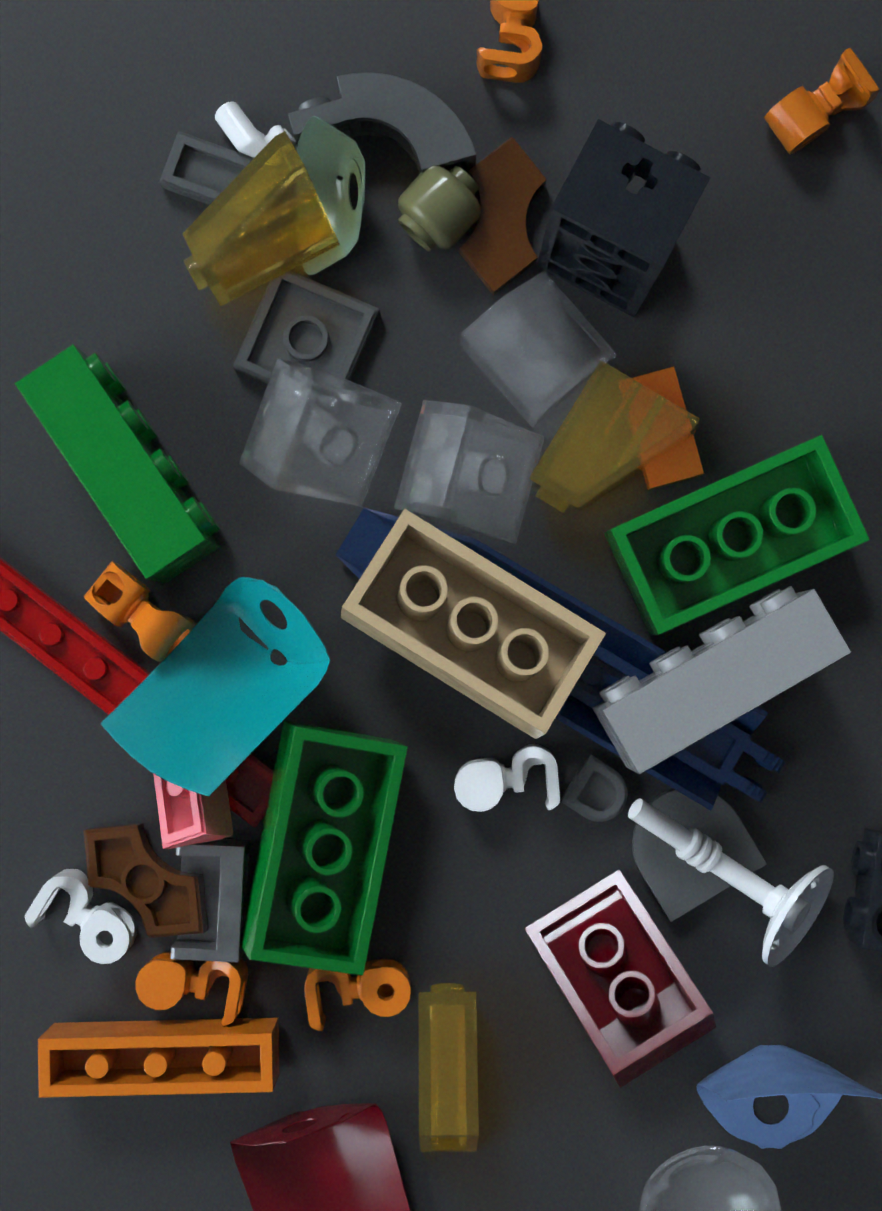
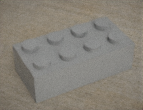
[592,586,851,774]

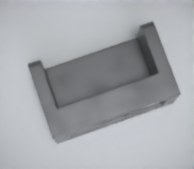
[170,839,251,962]

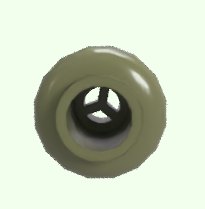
[398,165,481,251]

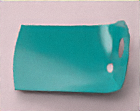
[100,577,330,797]

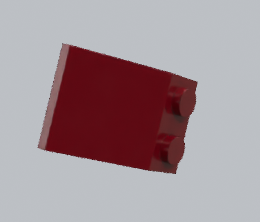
[524,869,716,1088]

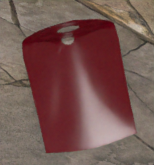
[230,1103,410,1211]

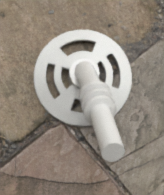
[628,799,834,967]

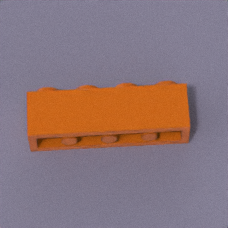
[38,1018,280,1098]

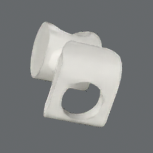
[454,744,560,812]
[25,869,137,964]

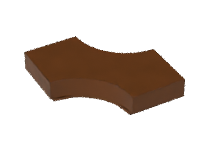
[459,137,547,296]
[83,823,209,938]

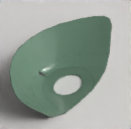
[293,116,365,275]

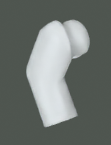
[215,101,296,165]

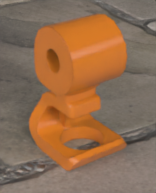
[476,0,543,83]
[764,48,880,155]
[84,561,197,662]
[135,952,248,1026]
[304,959,411,1031]

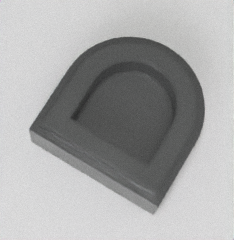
[560,754,628,822]

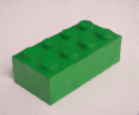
[14,344,221,584]
[604,435,870,635]
[241,720,408,975]

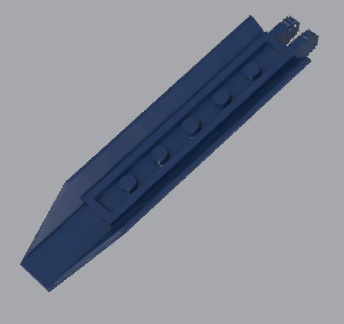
[336,507,785,811]

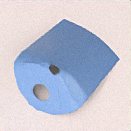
[696,1045,882,1149]

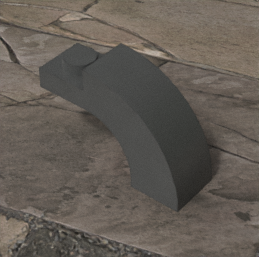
[288,72,476,174]

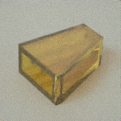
[183,131,340,306]
[529,361,700,514]
[419,983,479,1152]

